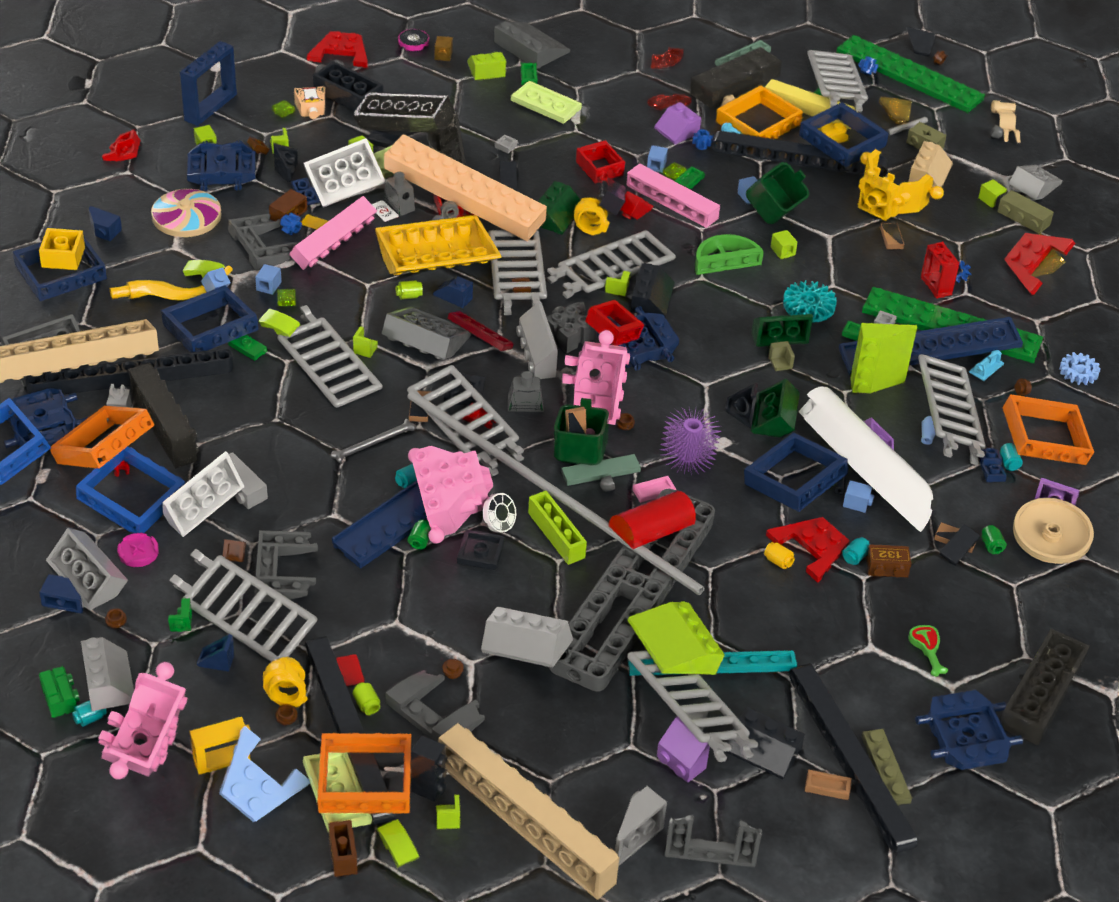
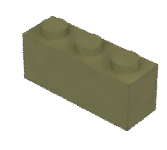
[997,190,1054,234]

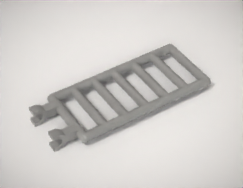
[807,50,868,112]
[488,230,547,315]
[547,230,676,299]
[277,305,383,408]
[918,354,986,465]
[407,365,524,477]
[169,549,317,662]
[627,651,758,762]

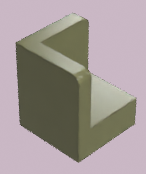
[769,341,794,371]

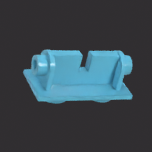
[969,350,1004,381]

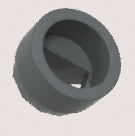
[990,125,1003,139]
[600,475,615,492]

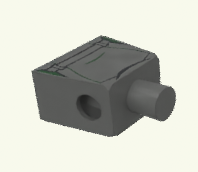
[384,172,415,216]
[508,371,544,412]

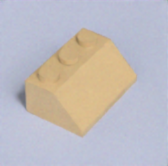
[909,141,953,188]

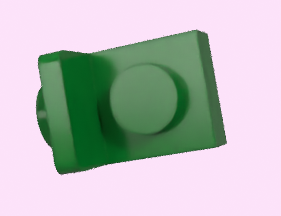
[168,598,192,632]

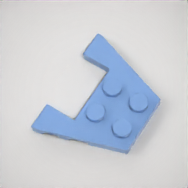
[219,726,310,822]

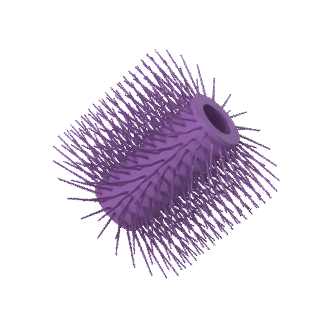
[659,408,722,475]

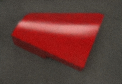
[102,130,141,161]

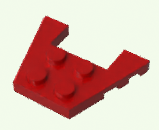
[307,31,368,68]
[1004,233,1076,296]
[766,517,850,583]

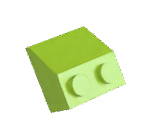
[467,52,506,80]

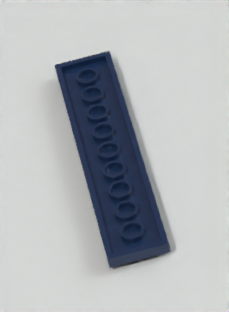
[839,317,1023,375]

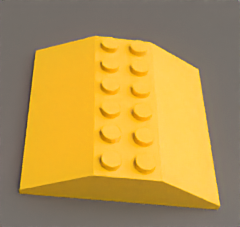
[375,215,501,275]

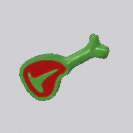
[908,625,948,677]

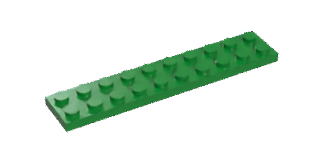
[836,35,985,113]
[862,287,1043,363]

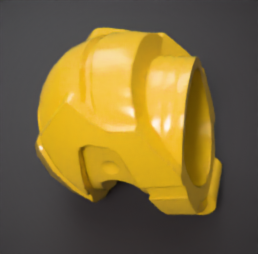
[574,197,610,235]
[263,657,307,708]

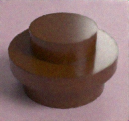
[933,51,947,65]
[1015,378,1032,396]
[616,413,635,430]
[105,608,127,628]
[442,659,464,679]
[276,704,298,725]

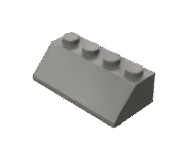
[516,302,558,379]
[46,528,128,610]
[481,607,573,668]
[81,637,134,711]

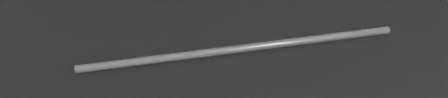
[408,391,704,595]

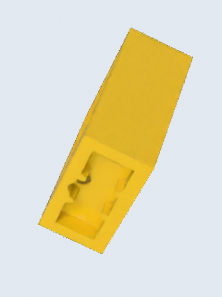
[190,717,253,775]

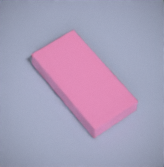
[632,476,676,503]

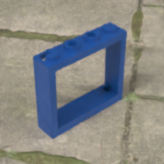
[0,398,51,486]
[76,446,185,534]

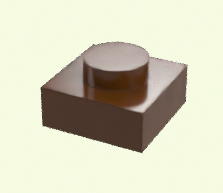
[247,137,270,154]
[512,277,531,293]
[223,539,246,562]

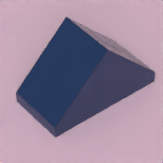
[197,634,235,671]

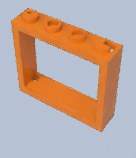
[1002,394,1094,465]
[50,406,154,469]
[318,733,411,813]

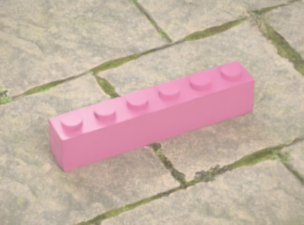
[626,164,720,228]
[289,196,377,270]

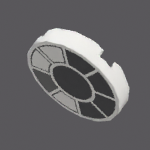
[483,493,516,533]

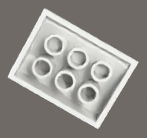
[304,139,386,207]
[163,451,244,537]

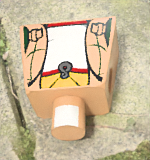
[294,86,325,119]

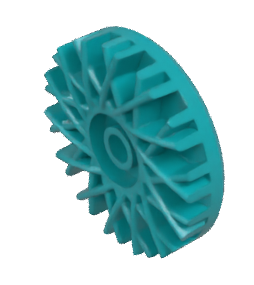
[783,280,837,323]

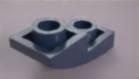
[291,178,320,206]
[979,448,1006,482]

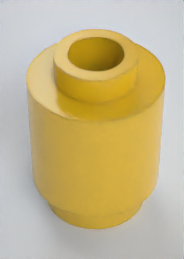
[764,542,795,569]

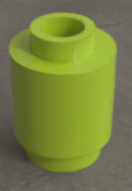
[396,280,423,299]
[352,683,381,715]

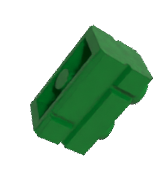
[39,666,80,718]

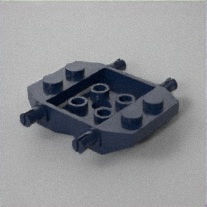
[187,140,256,191]
[597,306,679,371]
[4,388,88,448]
[915,690,1023,770]

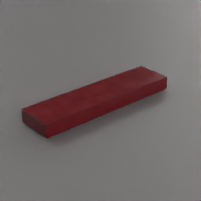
[447,311,514,351]

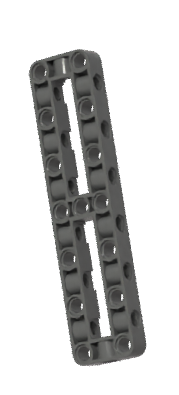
[549,489,715,691]

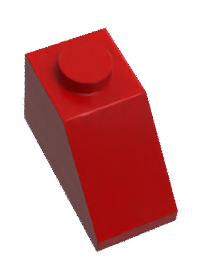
[620,191,654,220]

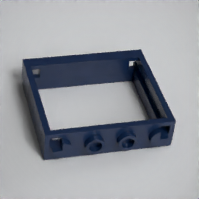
[180,41,237,126]
[799,102,889,167]
[13,237,107,301]
[161,285,259,353]
[744,432,848,512]

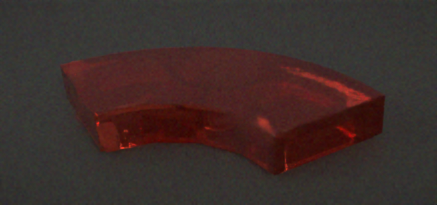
[651,48,684,68]
[647,94,692,111]

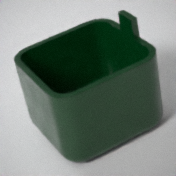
[746,162,809,224]
[554,398,609,465]

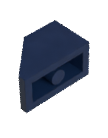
[89,206,122,241]
[433,276,473,308]
[39,574,83,614]

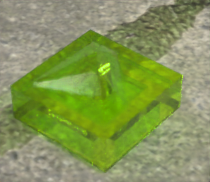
[272,100,295,118]
[663,162,686,180]
[277,289,296,306]

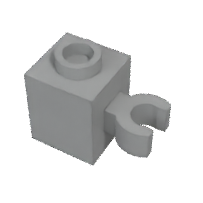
[107,384,132,408]

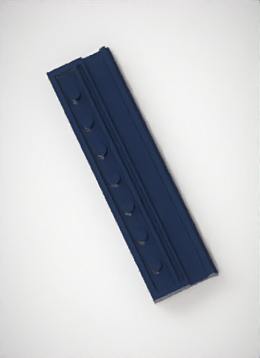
[332,481,428,569]

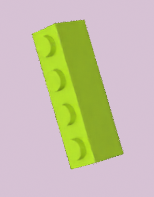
[528,490,587,565]

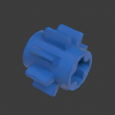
[858,56,878,76]
[692,129,713,150]
[280,213,302,235]
[956,260,972,283]

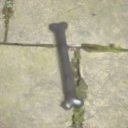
[331,419,416,463]

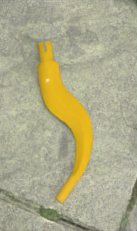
[110,266,233,300]

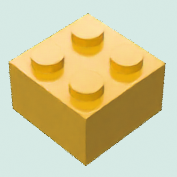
[39,228,85,270]

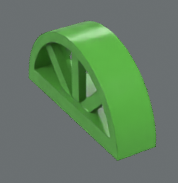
[695,234,764,275]

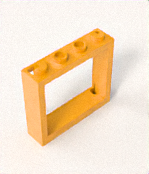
[716,85,803,139]

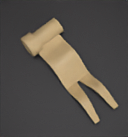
[991,100,1020,143]

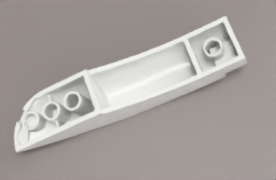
[799,386,933,532]

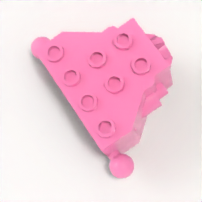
[562,330,630,435]
[408,446,493,544]
[98,662,188,779]

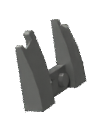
[228,214,298,271]
[254,530,318,602]
[385,670,485,742]
[665,815,762,867]

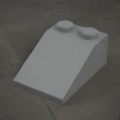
[1009,165,1063,201]
[615,786,667,865]

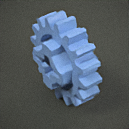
[1059,353,1101,385]

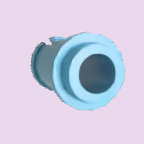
[721,122,742,134]

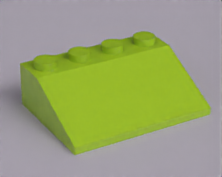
[850,323,917,393]
[628,601,725,675]

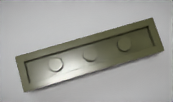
[862,729,912,805]

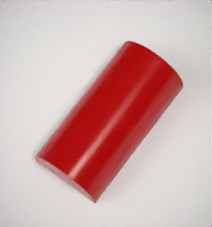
[608,491,696,549]

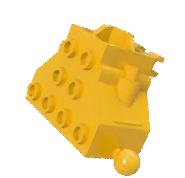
[858,149,944,221]

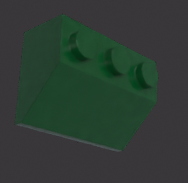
[538,181,581,235]
[752,314,813,347]
[751,379,800,438]

